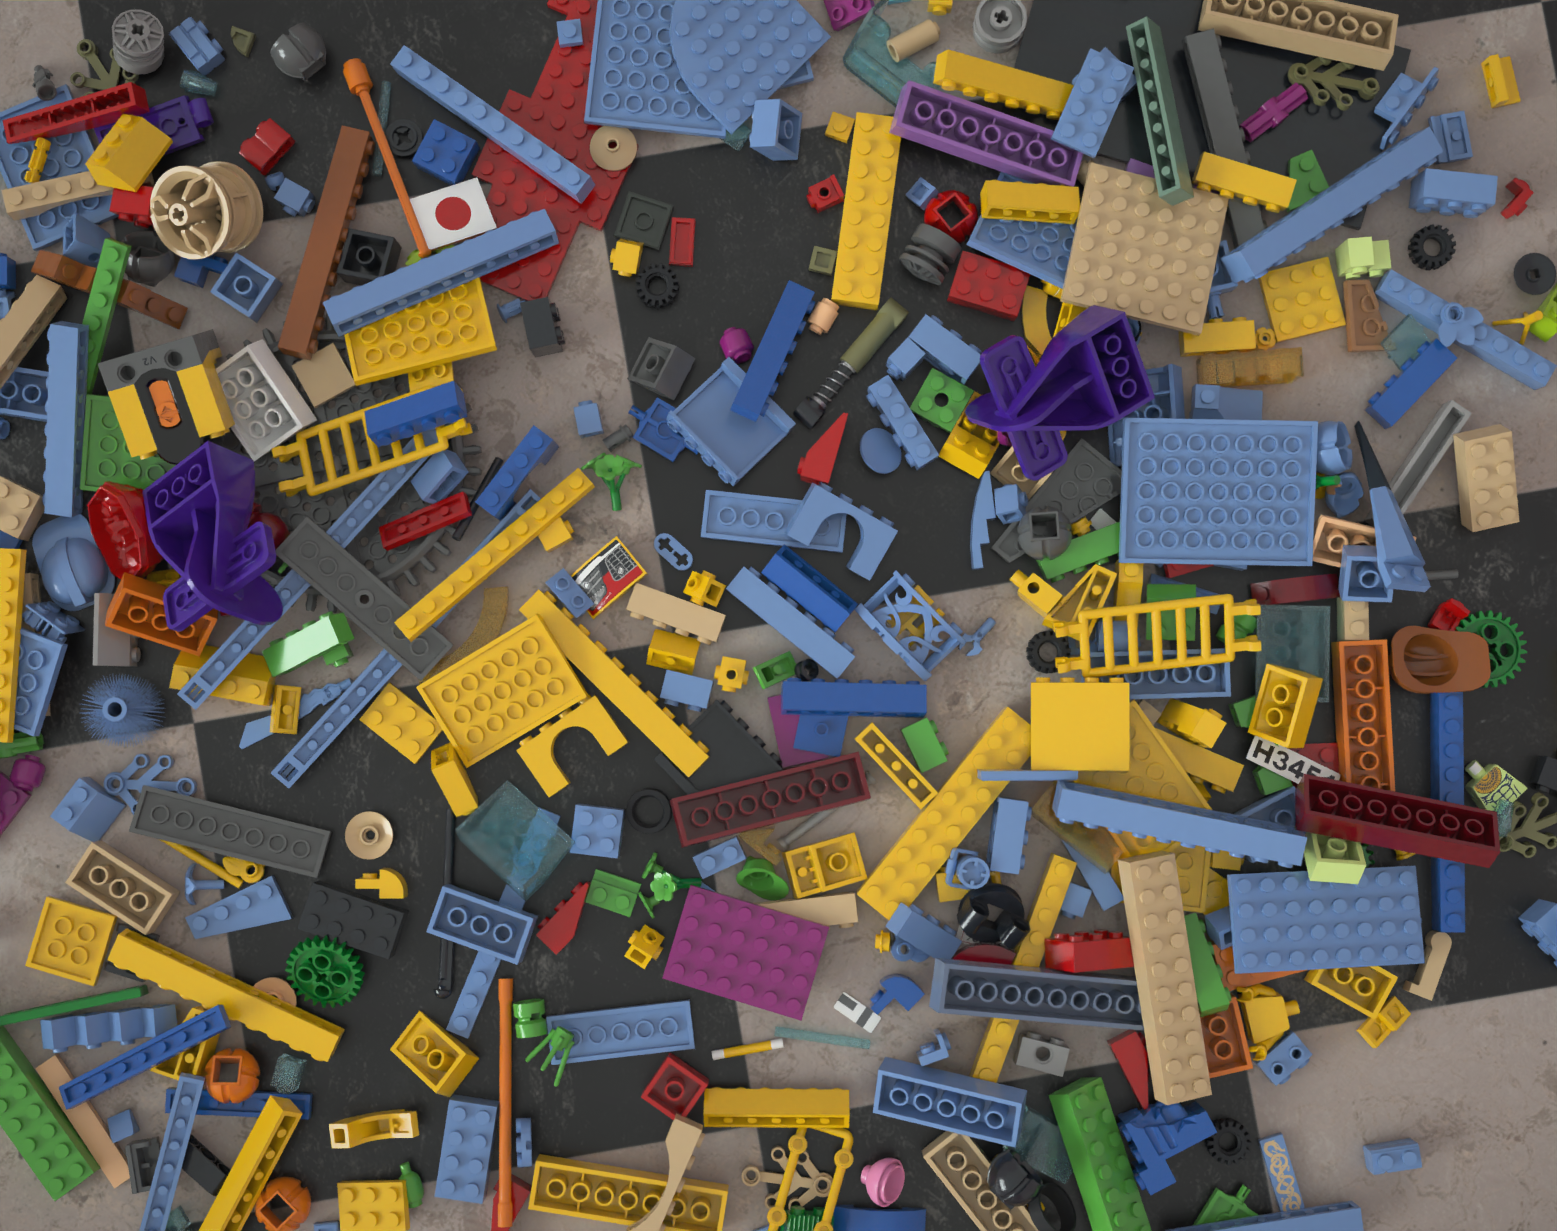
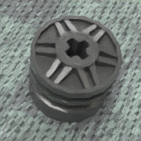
[899,223,962,285]

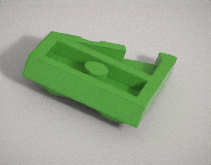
[1286,150,1329,213]

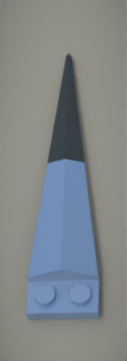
[1354,421,1431,592]

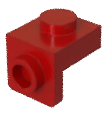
[1500,178,1534,219]
[1427,598,1470,631]

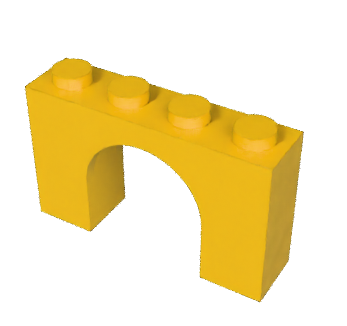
[516,694,629,797]

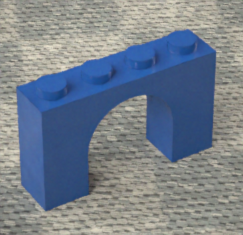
[475,425,559,521]

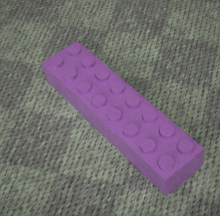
[889,80,1083,187]

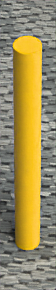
[159,839,244,889]

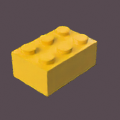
[1304,966,1398,1020]

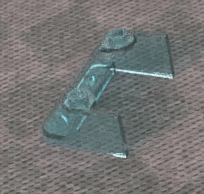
[843,0,958,107]

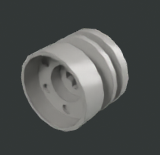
[112,10,164,74]

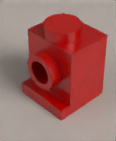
[806,174,844,213]

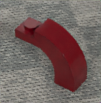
[1251,574,1340,607]
[951,942,1016,965]

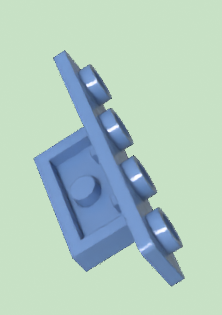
[1374,67,1439,150]

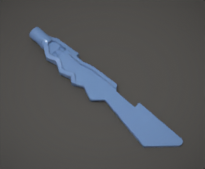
[239,678,353,749]

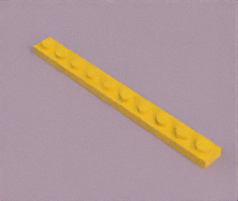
[394,468,595,642]

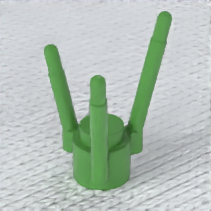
[525,1026,575,1087]

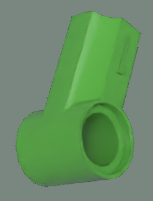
[0,732,44,759]

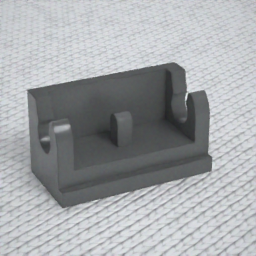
[125,1136,161,1194]

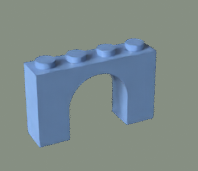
[784,482,898,581]

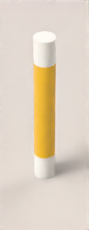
[712,1038,784,1060]

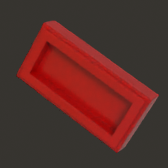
[669,217,696,267]

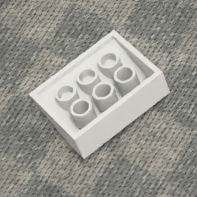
[216,339,317,461]

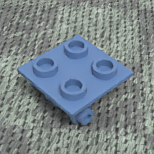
[22,601,85,643]

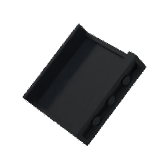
[654,699,783,795]

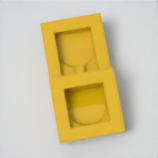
[1356,996,1411,1048]

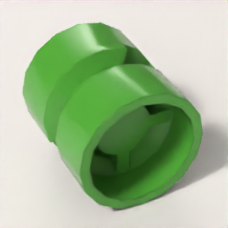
[1215,614,1259,643]
[513,998,548,1038]

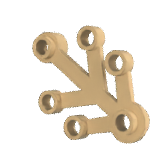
[741,1145,833,1210]

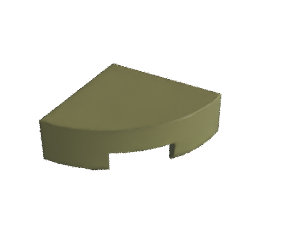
[231,26,256,57]

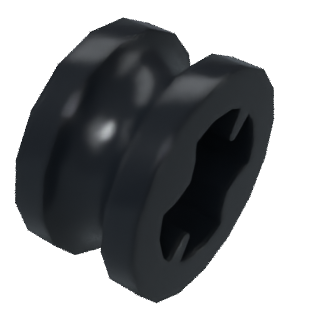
[795,659,819,682]

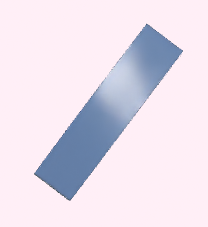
[970,471,996,570]

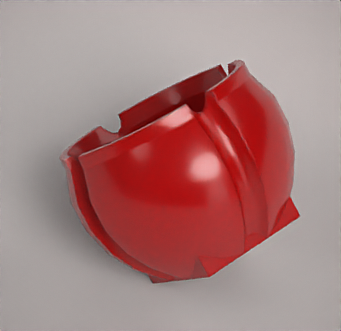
[924,190,978,243]

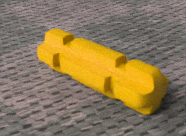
[24,137,51,184]

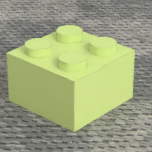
[1304,832,1366,884]

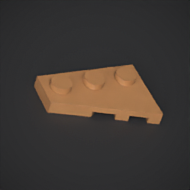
[1343,280,1396,352]

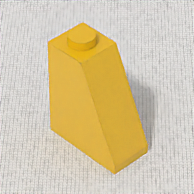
[431,742,478,817]

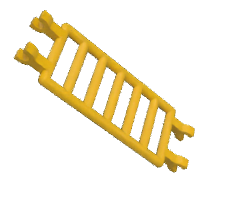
[271,385,473,497]
[1053,594,1261,678]

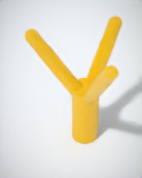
[1492,310,1543,345]

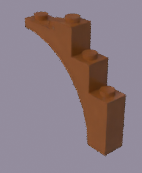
[31,250,188,329]

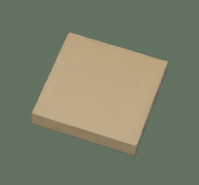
[292,343,356,408]

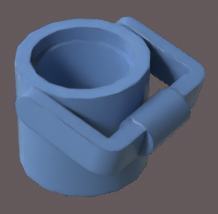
[1095,618,1128,652]
[945,848,990,890]

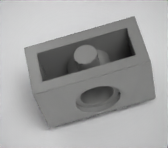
[1013,1031,1070,1077]

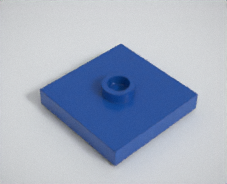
[793,715,848,757]

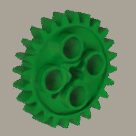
[1455,610,1527,688]
[285,935,365,1008]

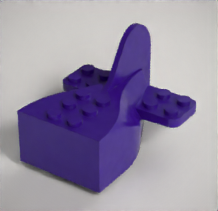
[965,305,1155,481]
[143,441,283,632]

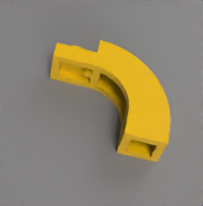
[329,1109,419,1148]

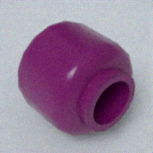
[719,327,754,364]
[9,755,46,792]

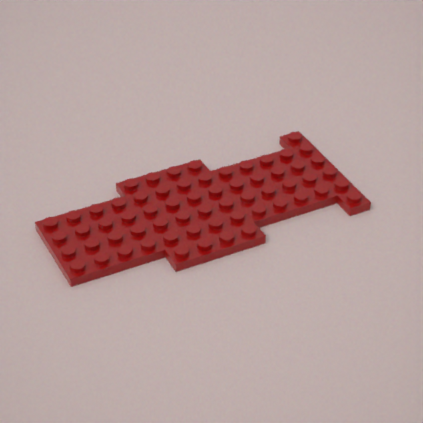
[471,0,639,301]

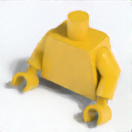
[1237,983,1300,1061]

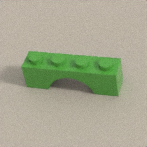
[1228,695,1293,795]

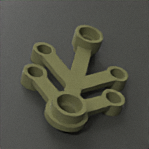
[70,39,139,96]
[1288,57,1380,111]
[1498,792,1557,858]

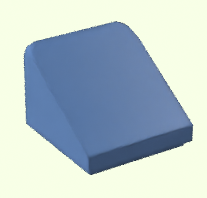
[107,1109,140,1143]

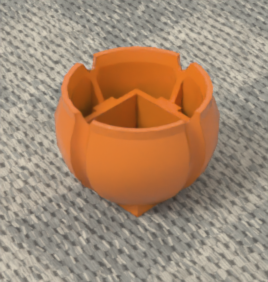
[204,1048,260,1104]
[255,1176,311,1231]

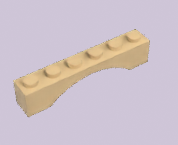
[1,171,155,221]
[626,1113,705,1231]

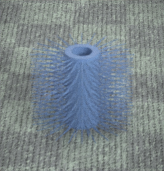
[81,674,166,747]

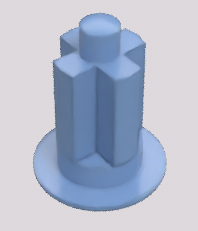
[497,298,525,323]

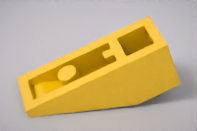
[1113,559,1143,629]

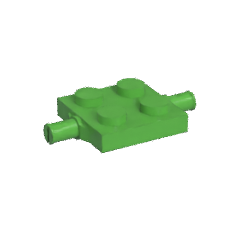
[1192,1184,1258,1226]

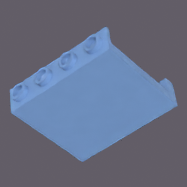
[666,357,796,486]

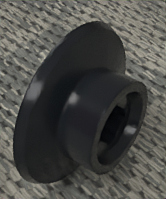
[1514,253,1556,295]

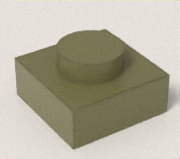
[809,246,837,276]

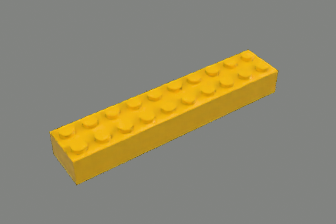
[856,707,1031,920]

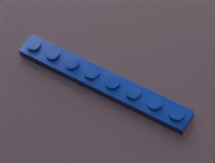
[59,1005,231,1110]

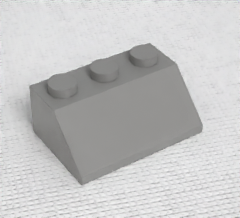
[93,593,141,667]

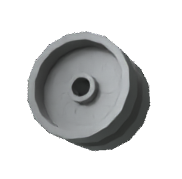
[972,0,1027,54]

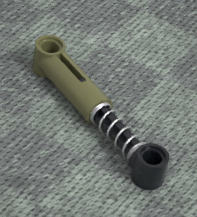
[793,297,910,429]

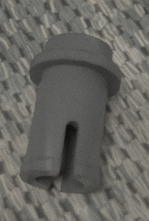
[602,424,634,452]

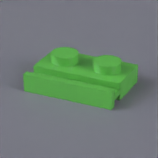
[585,868,642,917]

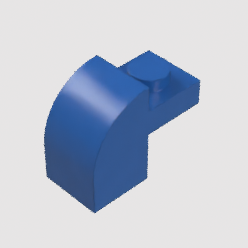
[174,254,228,288]
[870,974,925,1015]

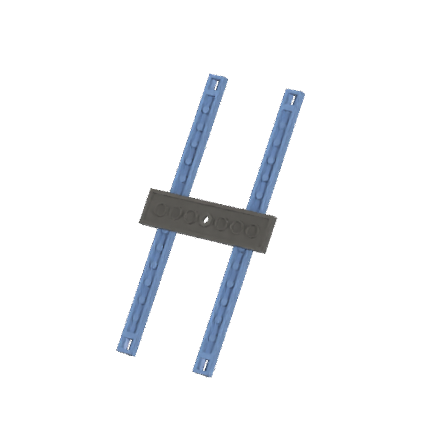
[177,422,541,788]

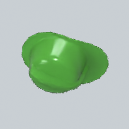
[736,856,789,900]

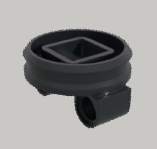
[957,883,1030,950]

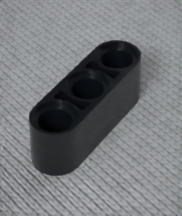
[182,1134,230,1196]

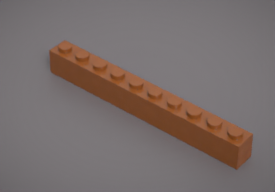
[278,125,375,361]

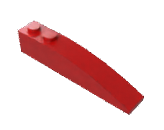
[2,82,150,144]

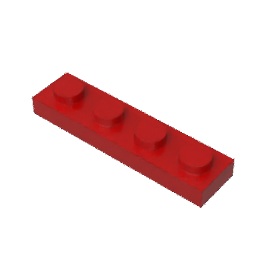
[378,491,472,551]

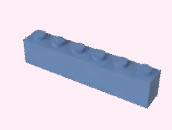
[726,567,855,679]

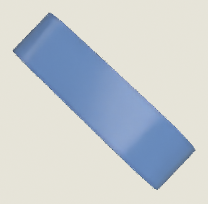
[654,533,693,571]

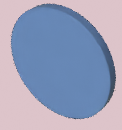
[860,428,901,474]

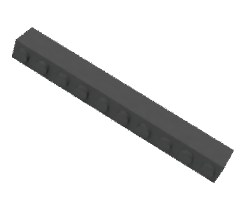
[1182,28,1268,249]

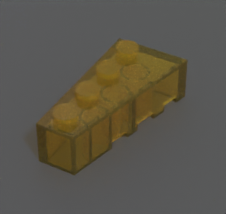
[1196,347,1304,387]

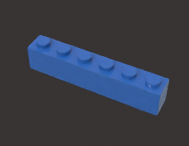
[730,280,815,422]
[781,678,927,718]

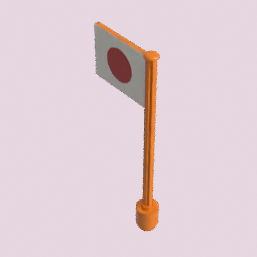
[343,58,497,258]

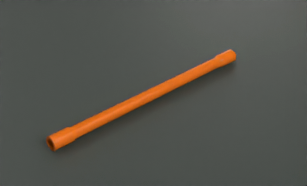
[498,979,513,1227]

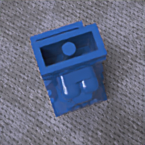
[1117,1101,1217,1195]

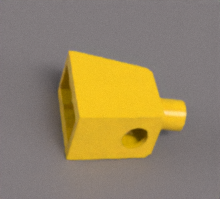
[1010,569,1063,618]

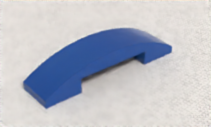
[833,1205,926,1231]

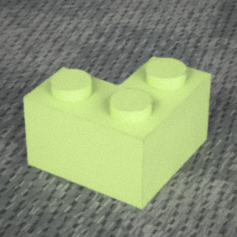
[1335,236,1391,280]

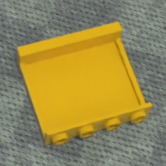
[1031,677,1130,771]

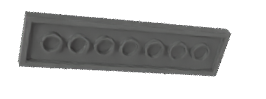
[129,785,332,879]

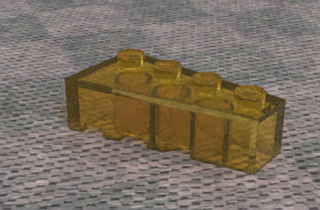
[1031,780,1123,874]

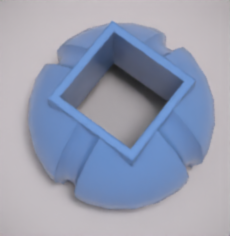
[1316,421,1353,475]

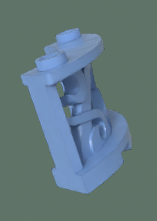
[854,570,966,682]

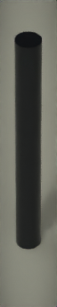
[452,457,504,541]

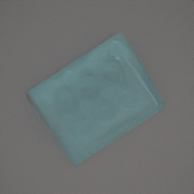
[1255,604,1330,703]
[455,780,575,902]

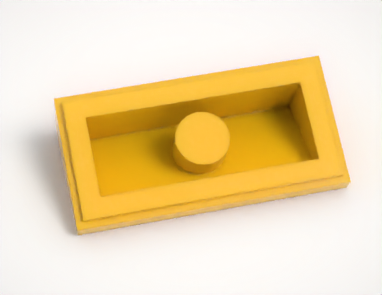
[270,685,301,734]

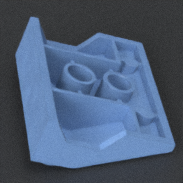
[1108,364,1185,467]

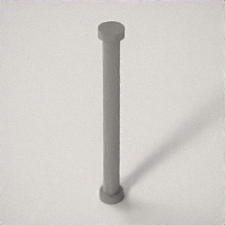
[777,771,877,851]

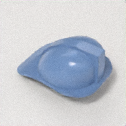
[32,514,115,611]

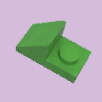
[753,651,796,689]

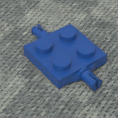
[628,397,699,463]

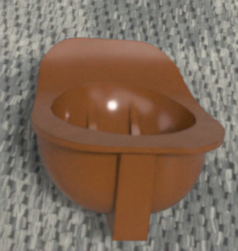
[1388,626,1491,694]

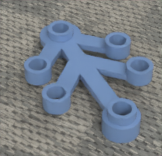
[104,754,197,815]

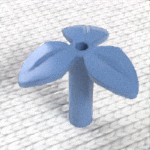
[184,863,224,905]

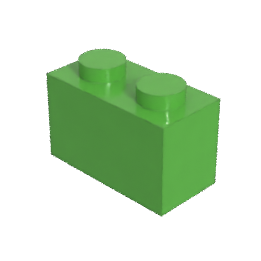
[900,717,949,773]

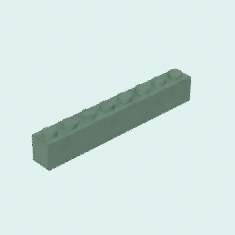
[1126,16,1194,206]

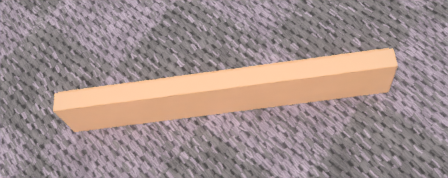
[35,1054,130,1189]

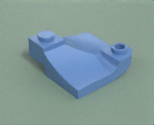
[1189,384,1263,420]

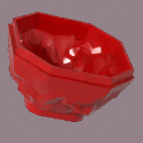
[87,481,164,579]

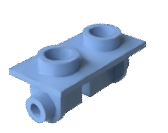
[545,568,594,619]

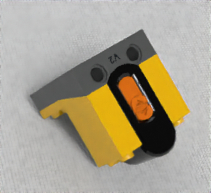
[98,329,235,465]

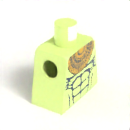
[1465,760,1528,817]

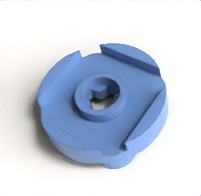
[516,1118,532,1168]

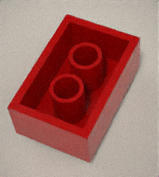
[947,251,1030,321]
[1045,929,1134,973]

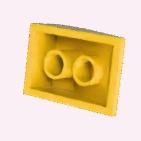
[390,1011,479,1097]

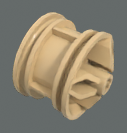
[150,161,263,259]

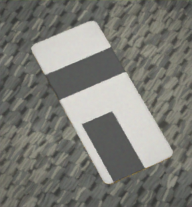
[834,992,881,1033]

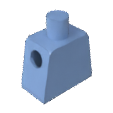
[63,212,110,268]

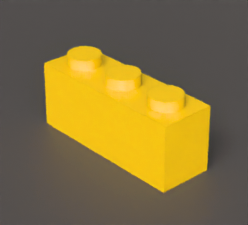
[1178,317,1256,357]

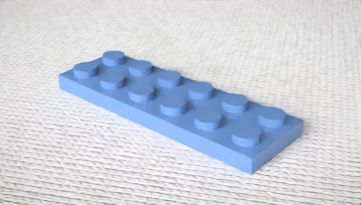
[701,490,847,553]
[546,999,695,1065]

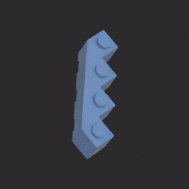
[40,1004,177,1053]

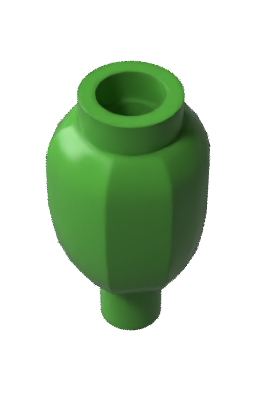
[399,1162,424,1208]

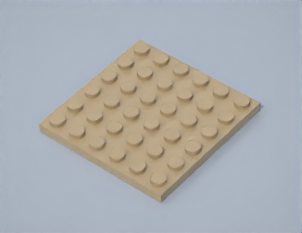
[1060,162,1229,336]

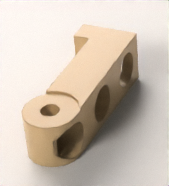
[1403,930,1452,1001]

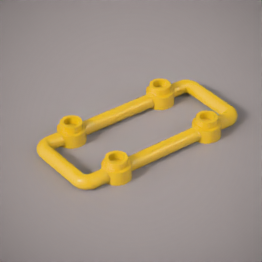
[767,1128,854,1231]

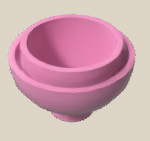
[861,1157,905,1207]

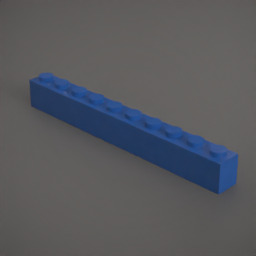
[1430,692,1465,932]

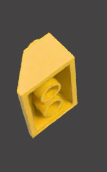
[85,114,173,192]
[1248,664,1323,748]

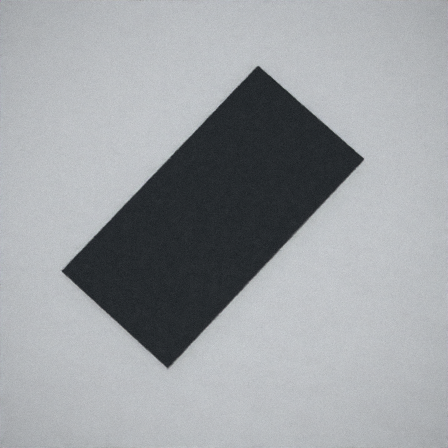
[1001,0,1411,230]

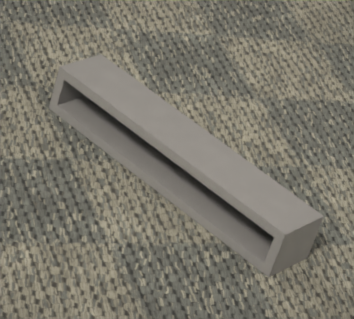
[1364,400,1472,527]

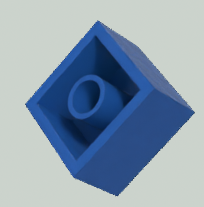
[412,119,480,186]

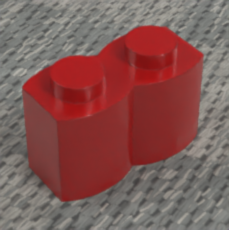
[239,118,295,176]

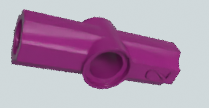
[1239,83,1308,143]

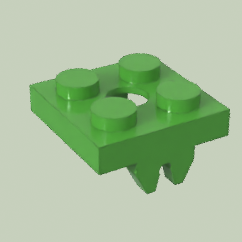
[910,368,974,433]

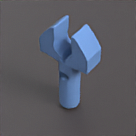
[959,617,996,656]

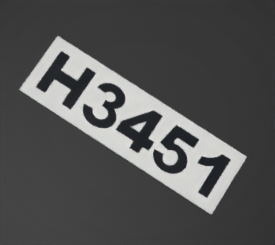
[1246,736,1341,784]

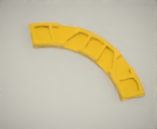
[1021,285,1052,364]

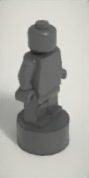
[32,65,57,101]

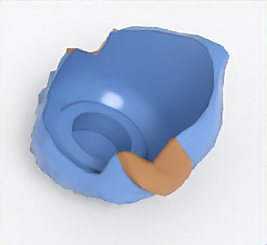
[1325,472,1364,518]

